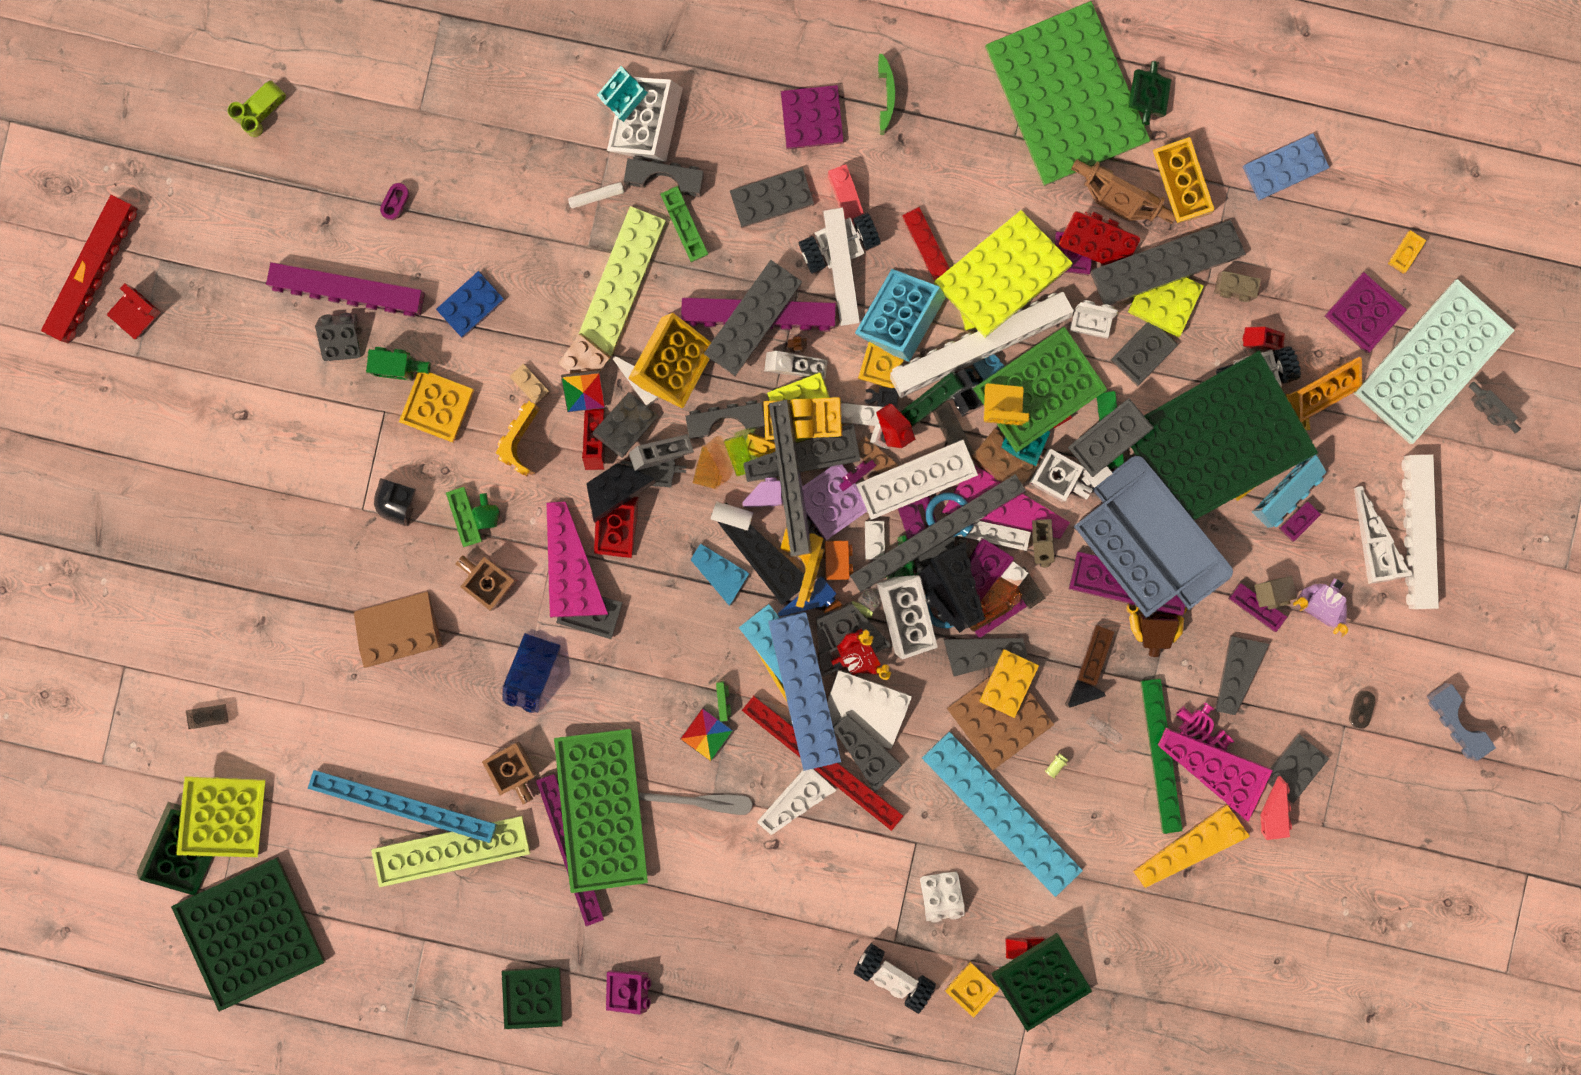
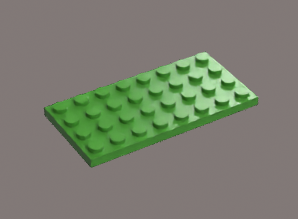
[554,729,648,893]

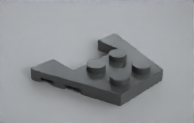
[816,602,891,677]

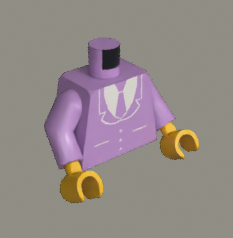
[1293,578,1348,637]

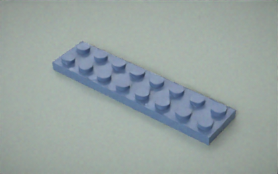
[768,612,841,771]

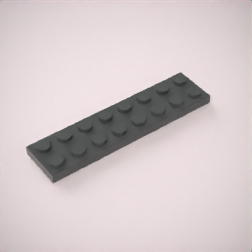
[1090,220,1246,305]

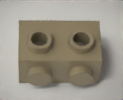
[1214,271,1261,302]
[1254,576,1297,610]

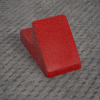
[1005,937,1045,959]

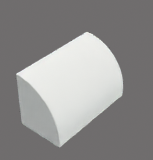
[711,501,754,531]

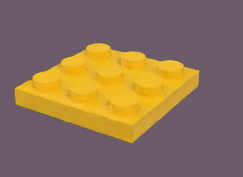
[399,373,474,443]

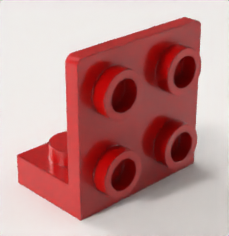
[107,283,161,340]

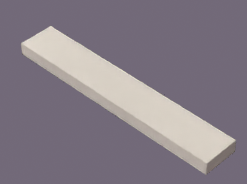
[823,208,860,326]

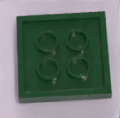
[501,967,563,1029]

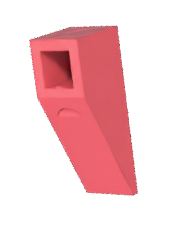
[1260,776,1292,840]

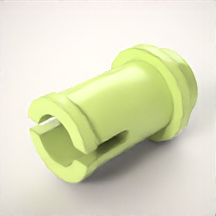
[852,601,874,618]
[1045,753,1069,779]

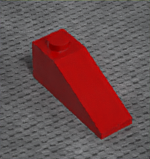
[582,409,605,470]

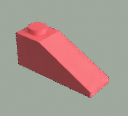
[828,164,864,227]

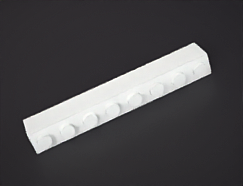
[1401,454,1439,609]

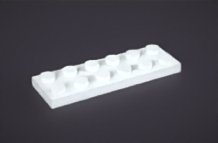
[856,440,978,520]

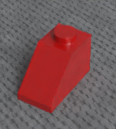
[1242,327,1285,351]
[876,404,916,448]

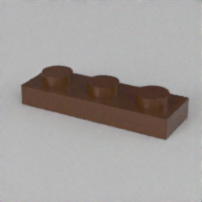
[1077,625,1115,686]

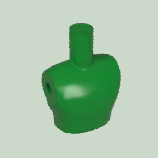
[472,493,499,529]

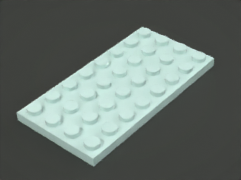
[1353,279,1515,444]

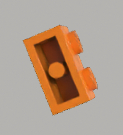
[825,541,853,580]

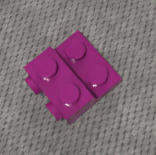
[606,970,651,1015]

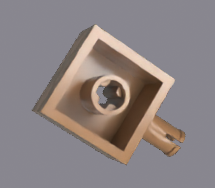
[455,555,518,611]
[482,741,537,805]

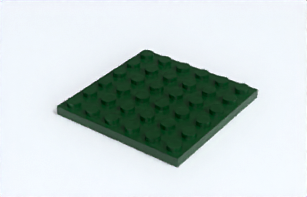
[171,857,326,1012]

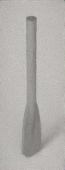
[638,792,752,815]

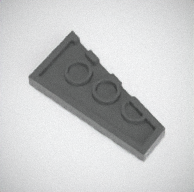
[833,713,902,793]

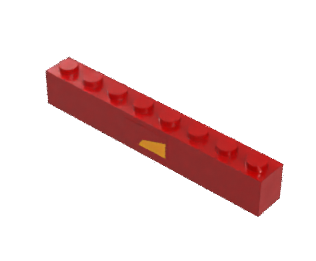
[41,194,138,344]

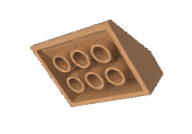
[354,591,443,668]

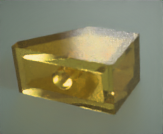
[693,446,723,490]

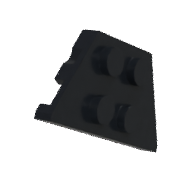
[586,463,655,522]

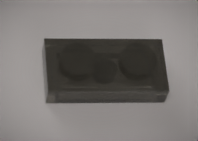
[1015,567,1046,609]
[186,704,229,730]

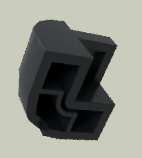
[948,368,984,417]
[374,478,416,526]

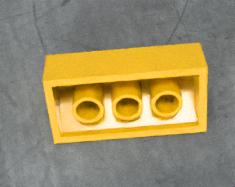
[1153,137,1214,223]

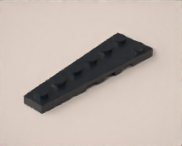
[718,502,805,605]

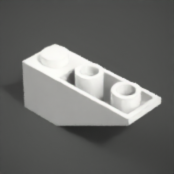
[764,351,827,379]

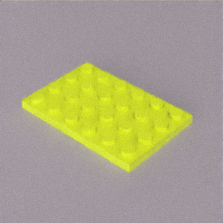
[934,210,1073,338]

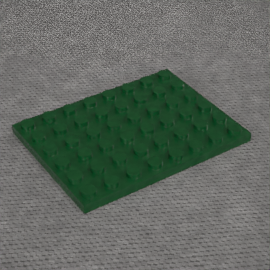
[1131,350,1318,520]

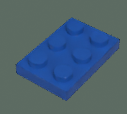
[436,271,505,338]

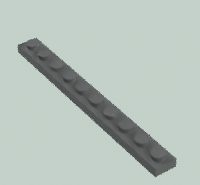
[850,474,1026,593]

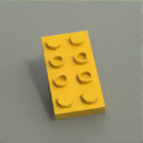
[764,397,842,440]

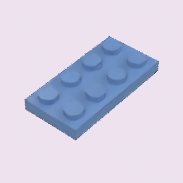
[1243,133,1330,201]

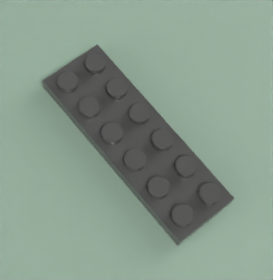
[704,260,802,377]

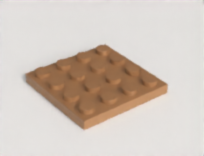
[947,675,1054,770]

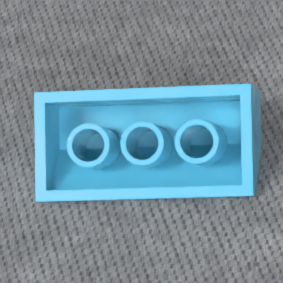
[1252,455,1326,528]

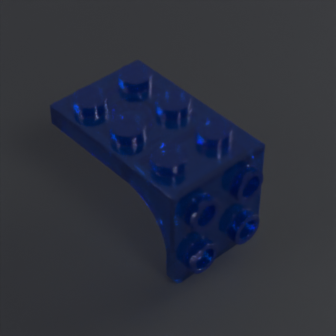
[502,633,561,713]

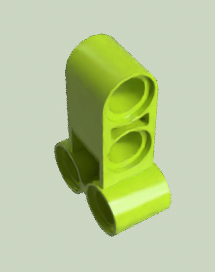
[227,80,286,137]

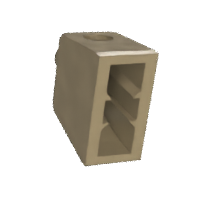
[1032,519,1055,568]

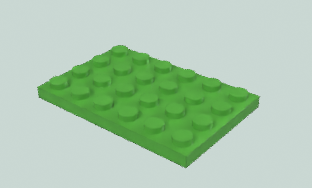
[973,326,1107,452]

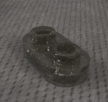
[1349,690,1375,729]

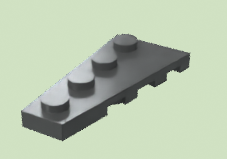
[1215,636,1269,715]
[943,638,1028,677]

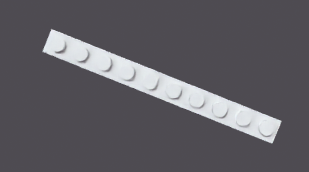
[890,292,1074,398]

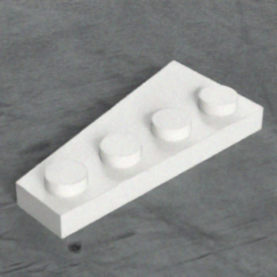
[757,769,837,835]

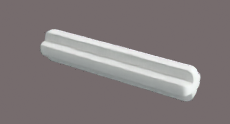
[568,182,624,208]

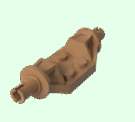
[1071,159,1175,224]

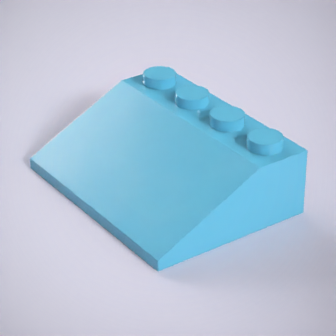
[855,269,946,362]

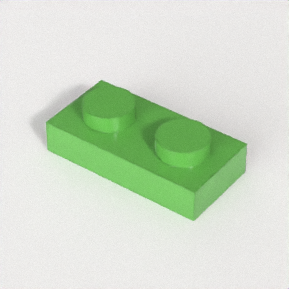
[716,681,731,722]

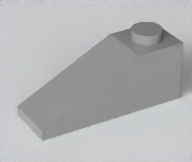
[629,434,694,471]

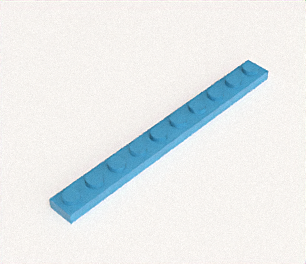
[307,770,497,843]

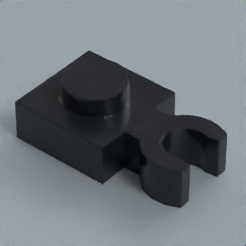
[864,387,899,408]

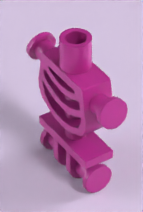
[1176,703,1234,751]

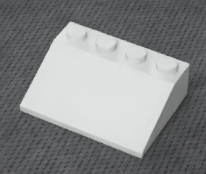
[607,77,683,162]
[827,670,912,749]

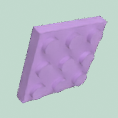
[802,465,867,541]

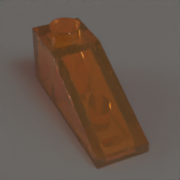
[970,577,1022,632]

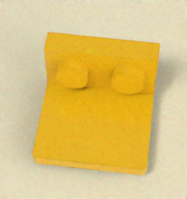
[984,384,1029,426]

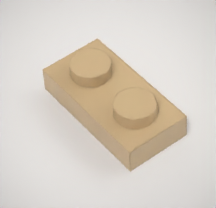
[509,364,550,405]

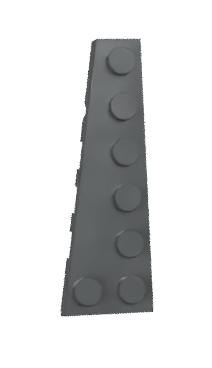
[743,424,861,482]

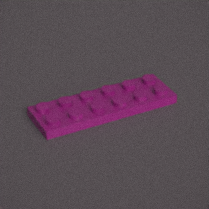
[1068,551,1185,616]

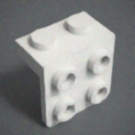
[1070,300,1118,339]
[920,872,964,922]

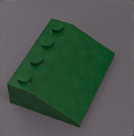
[137,802,213,895]

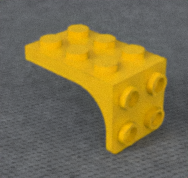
[495,401,541,477]
[780,528,824,608]

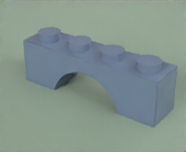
[1427,683,1496,761]

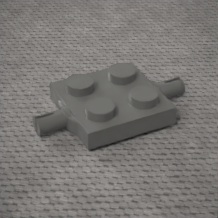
[1469,382,1521,434]
[621,446,687,488]

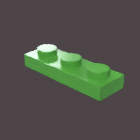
[446,487,483,547]

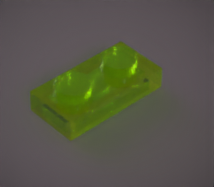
[724,434,752,476]

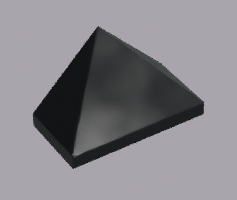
[1065,680,1106,708]

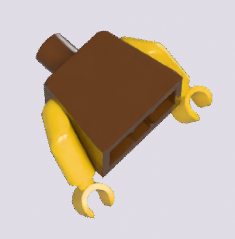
[1126,604,1187,657]

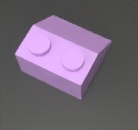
[743,478,782,507]

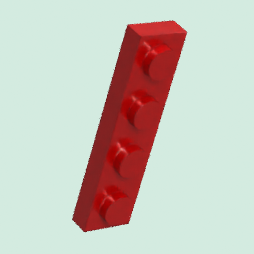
[902,207,950,281]

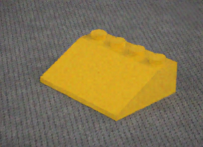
[628,312,711,408]

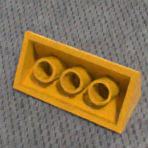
[1286,357,1362,422]

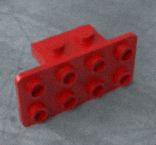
[1059,211,1140,265]

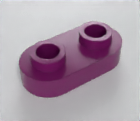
[380,183,409,220]

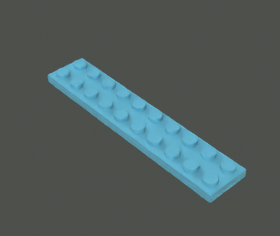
[922,731,1083,897]

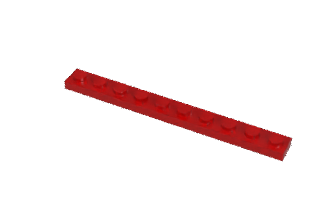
[741,695,903,831]

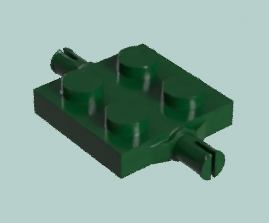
[1129,61,1171,125]

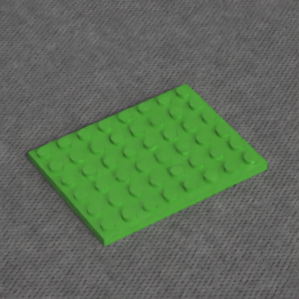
[985,1,1150,186]

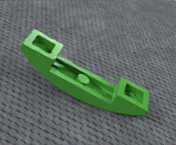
[878,54,895,135]
[660,186,708,263]

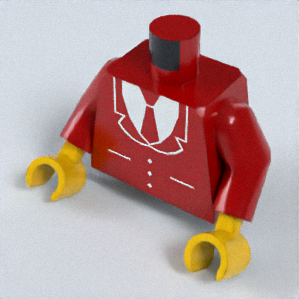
[831,628,891,680]

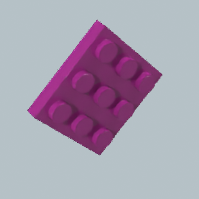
[781,85,843,149]
[1324,272,1407,354]

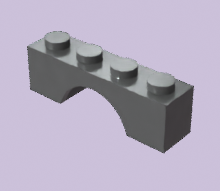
[624,157,704,197]
[685,400,765,440]

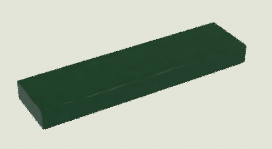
[900,371,964,428]

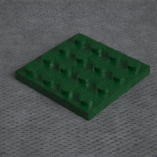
[991,933,1093,1032]

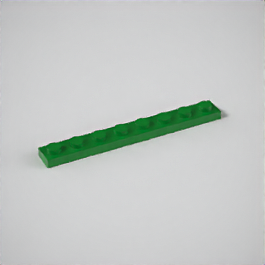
[1140,678,1183,834]

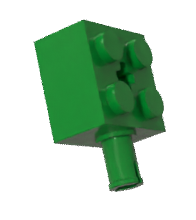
[366,347,431,381]

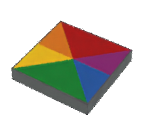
[561,370,606,412]
[680,708,733,761]

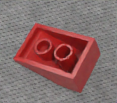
[594,497,639,558]

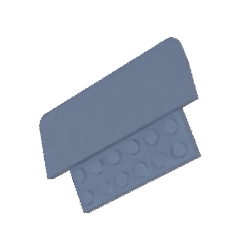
[1074,456,1233,618]

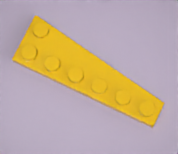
[1133,805,1250,888]

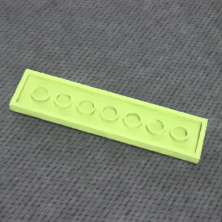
[578,206,666,362]
[371,816,531,887]

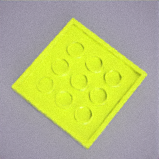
[177,776,265,858]

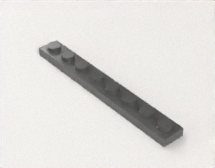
[769,400,812,557]

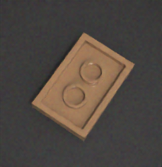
[971,428,1039,485]

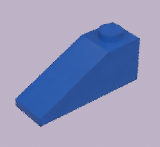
[778,576,836,616]

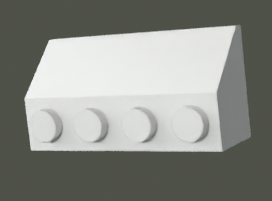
[877,575,938,660]

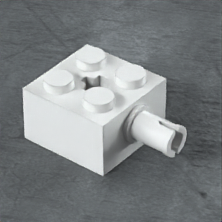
[1029,449,1093,502]

